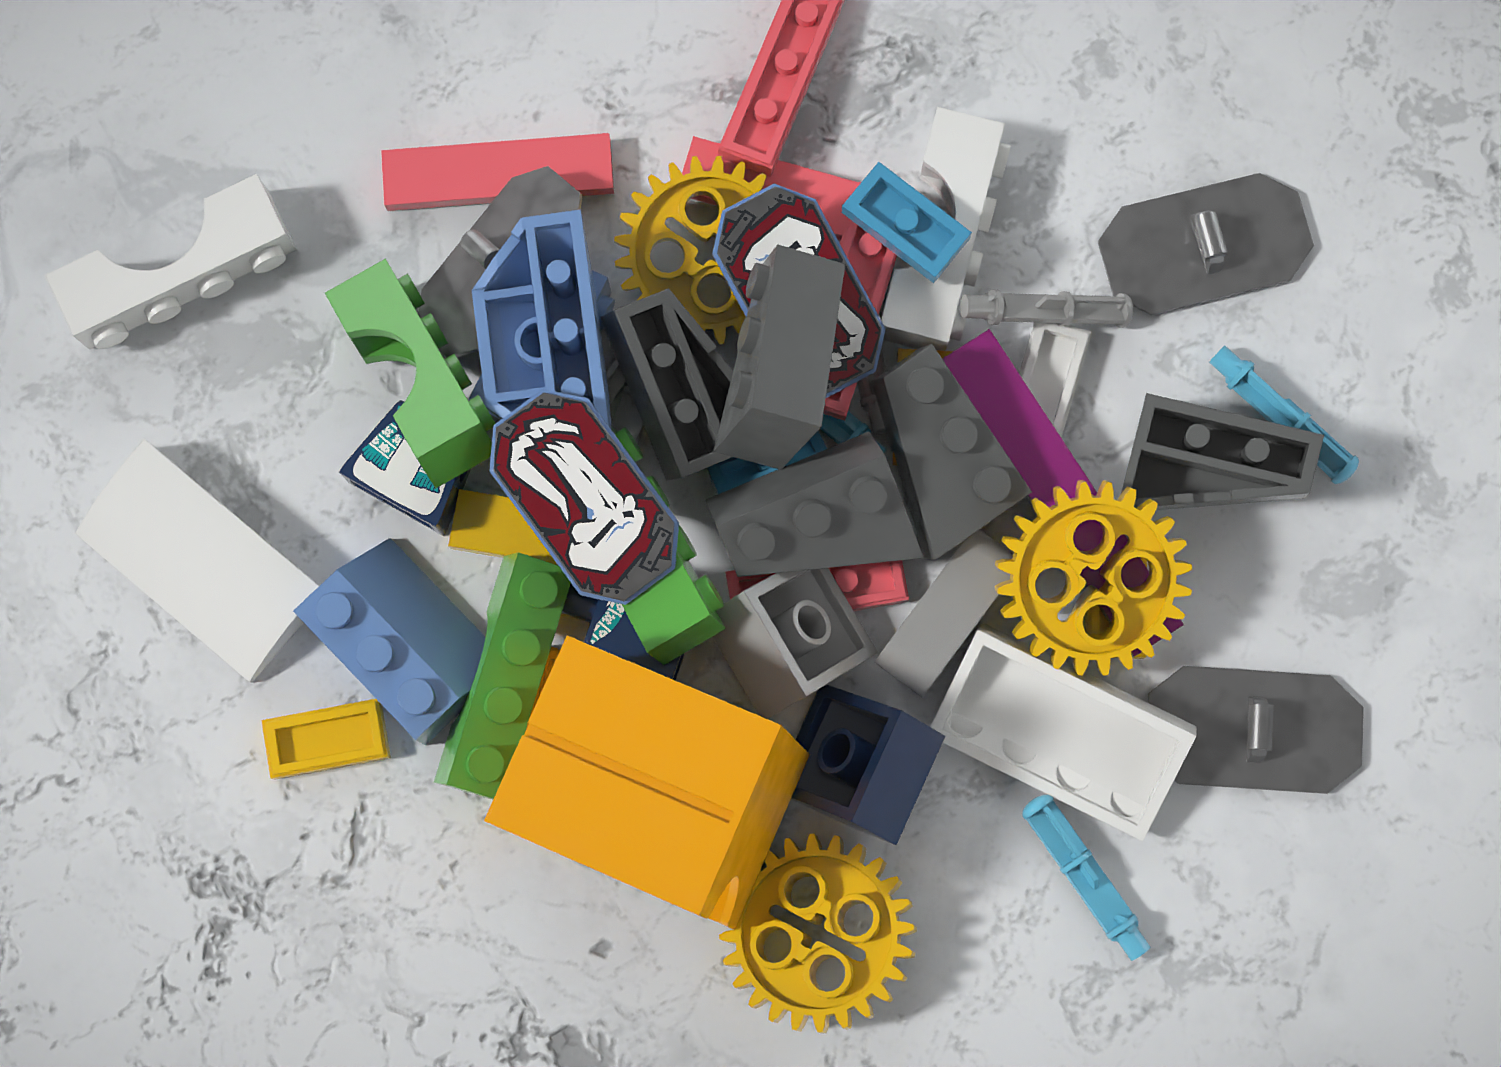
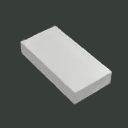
[1019,322,1092,437]

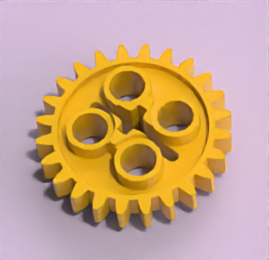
[614,156,766,345]
[995,480,1193,676]
[719,833,917,1034]

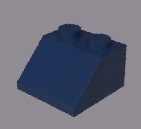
[791,684,945,845]

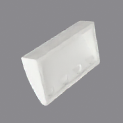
[75,439,319,683]
[930,622,1197,841]

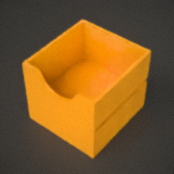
[484,636,810,930]

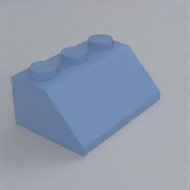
[293,538,486,745]

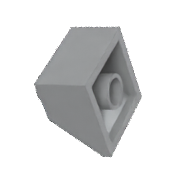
[712,568,878,719]

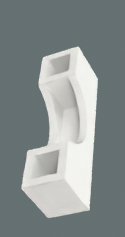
[881,107,1011,351]
[45,174,297,350]

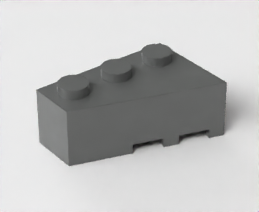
[714,244,845,470]
[600,288,733,481]
[871,344,1032,560]
[1121,393,1324,510]
[705,432,924,577]

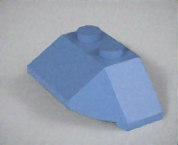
[472,209,611,429]

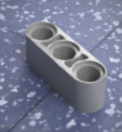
[875,529,1013,697]

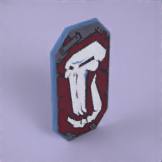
[712,184,886,398]
[489,389,679,605]

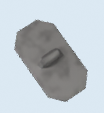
[418,166,582,358]
[1098,173,1314,315]
[1148,666,1364,794]

